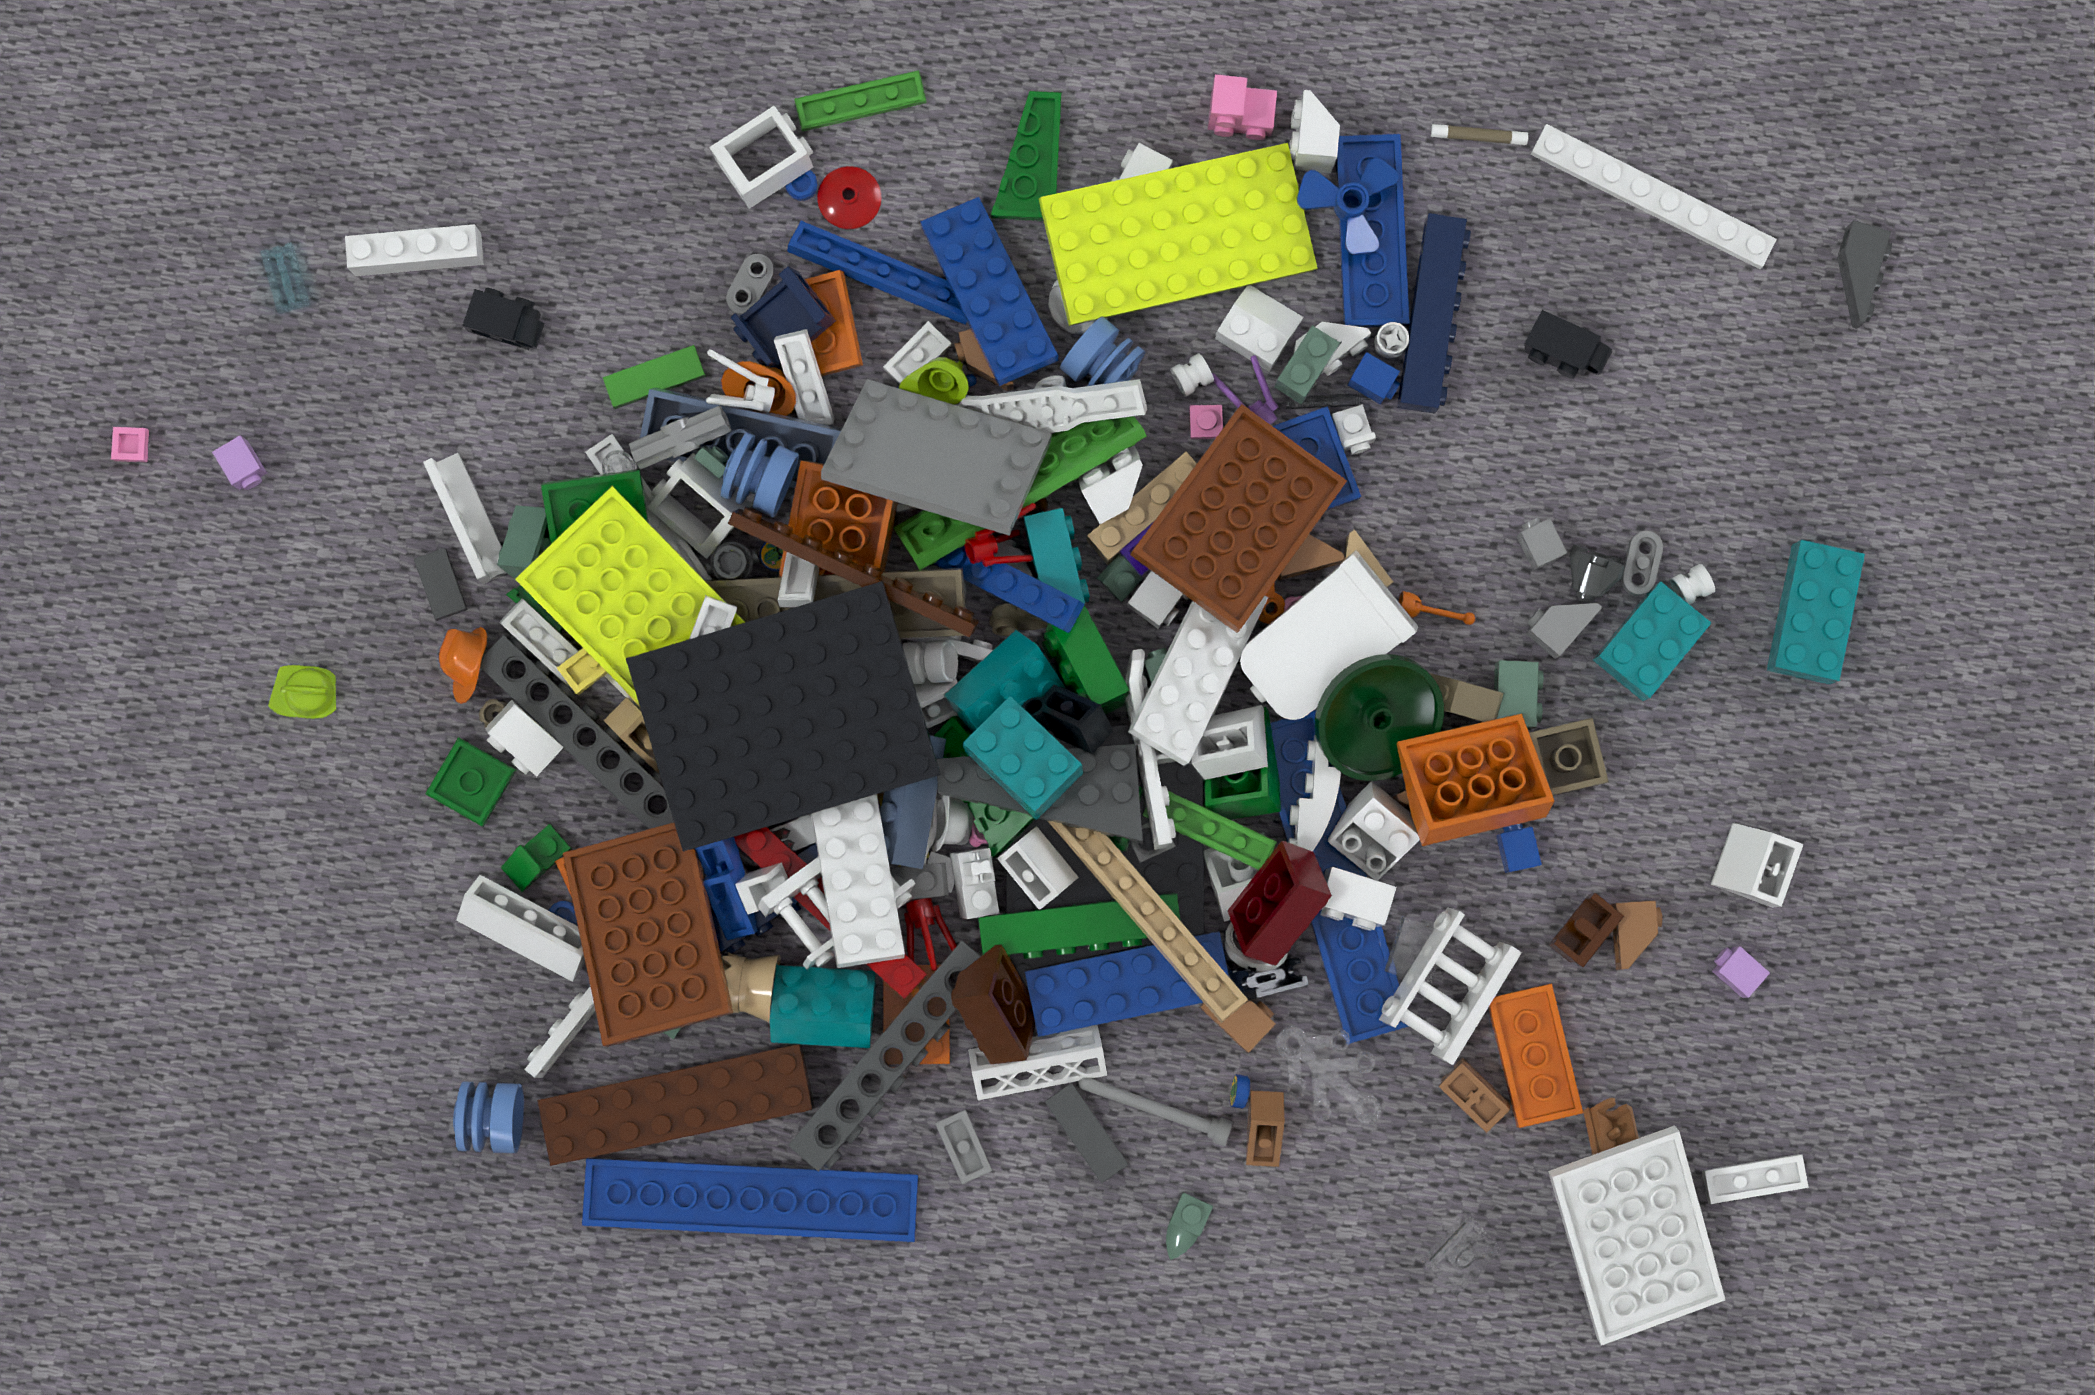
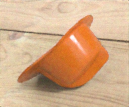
[721,361,796,416]
[439,627,487,704]

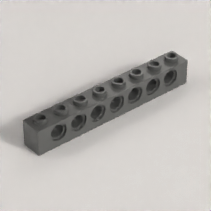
[480,635,674,829]
[788,941,981,1172]

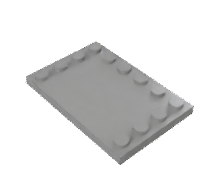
[821,379,1052,536]

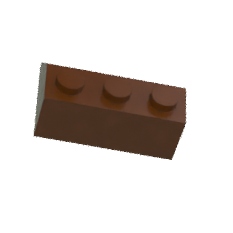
[951,944,1035,1064]

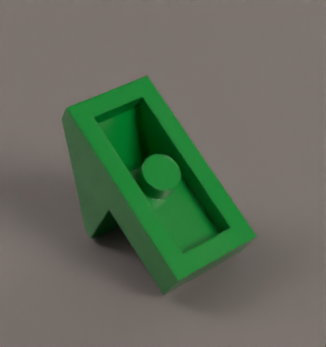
[501,824,572,892]

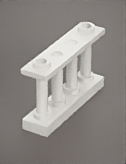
[758,856,916,969]
[1379,907,1522,1065]

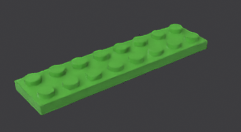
[894,416,1147,570]

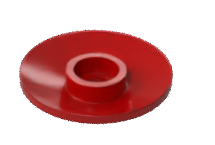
[817,166,881,229]

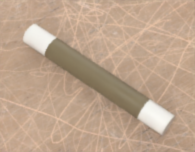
[1431,124,1528,145]

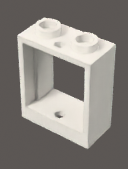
[709,106,814,209]
[647,453,753,559]

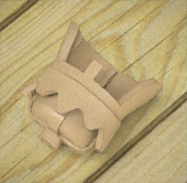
[722,953,781,1023]

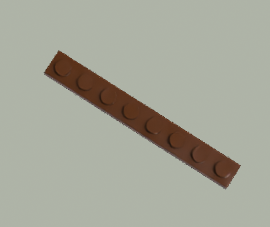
[728,507,979,637]

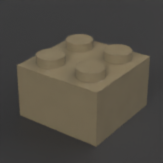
[1529,718,1609,796]

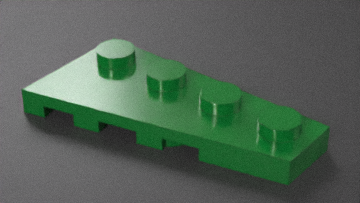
[991,91,1062,221]
[934,716,1035,858]

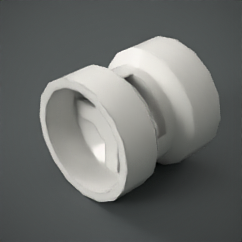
[1374,322,1409,360]
[1170,353,1214,397]
[1670,564,1715,605]

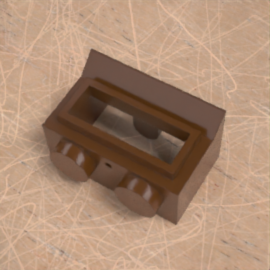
[1548,893,1624,967]

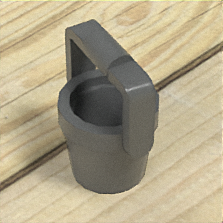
[705,541,760,580]

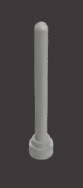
[1079,1078,1233,1147]

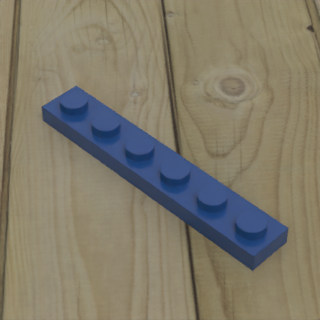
[787,221,967,325]
[933,546,1085,633]

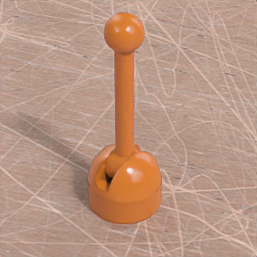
[1398,591,1476,625]

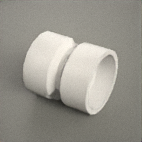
[903,640,958,684]

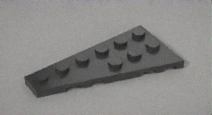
[936,744,1143,844]

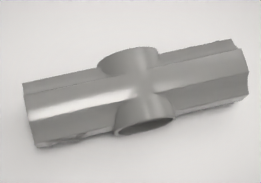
[629,405,732,470]

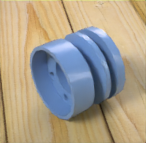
[1060,316,1146,386]
[720,432,799,518]
[453,1081,524,1153]

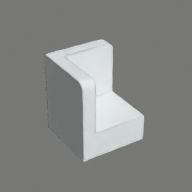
[735,862,788,914]

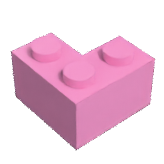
[1208,74,1277,140]

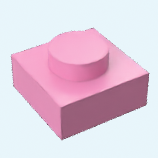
[1189,405,1223,439]
[111,427,149,462]

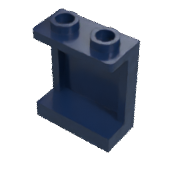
[731,266,836,369]

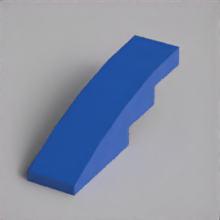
[695,837,757,940]

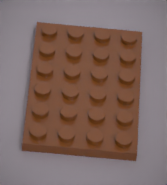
[1130,404,1347,633]
[563,823,733,1047]

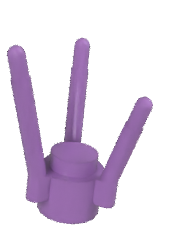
[1212,355,1278,424]

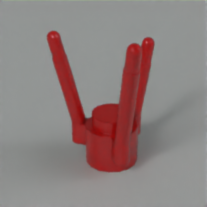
[964,503,1036,567]
[904,898,957,971]

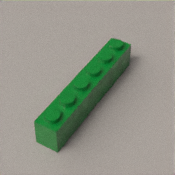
[978,893,1180,959]

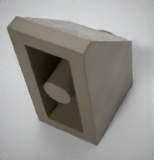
[1430,673,1504,722]

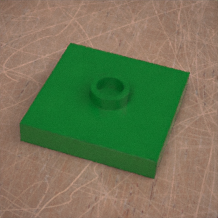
[425,737,517,827]

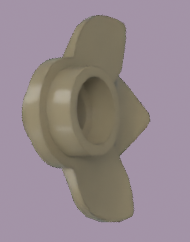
[989,603,1048,636]

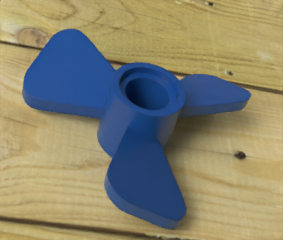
[1297,159,1399,255]

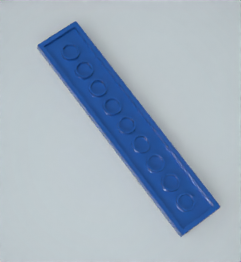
[1270,710,1409,1044]
[582,1158,918,1242]

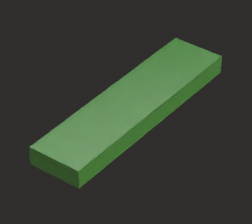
[794,70,927,132]
[1143,791,1277,870]

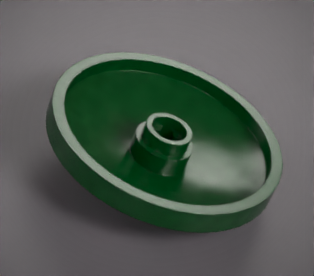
[1314,654,1444,781]

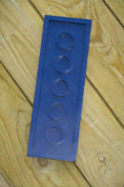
[1336,134,1410,328]
[920,197,1059,386]
[1025,931,1229,1037]

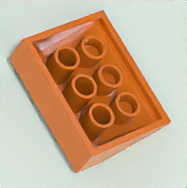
[778,460,898,577]
[1397,714,1555,846]

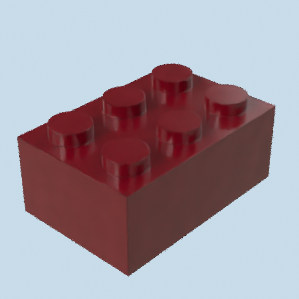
[1227,841,1332,966]

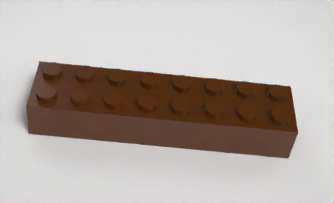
[537,1044,815,1166]

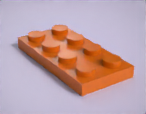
[1488,984,1583,1128]

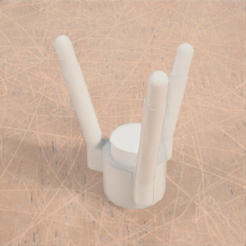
[706,350,775,413]

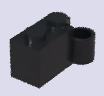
[462,288,545,350]
[1524,310,1613,379]
[1021,684,1113,754]

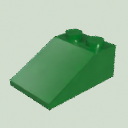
[1205,707,1281,820]

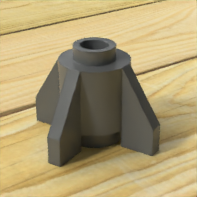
[1569,544,1625,601]

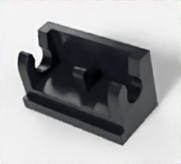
[1228,957,1309,1000]

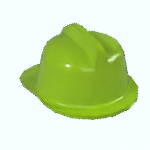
[899,357,969,405]
[268,665,336,719]

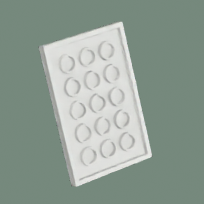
[1548,1125,1725,1346]

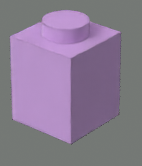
[212,435,267,490]
[1712,946,1770,998]

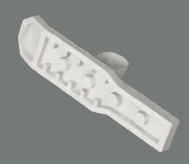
[958,375,1147,433]
[1125,649,1176,850]

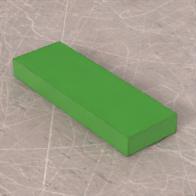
[603,345,706,409]

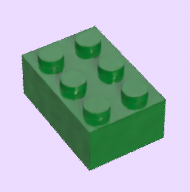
[1042,605,1130,715]

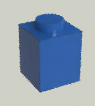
[1347,352,1401,405]
[1496,823,1542,873]

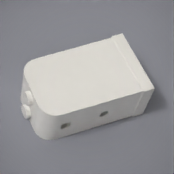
[1240,550,1418,720]

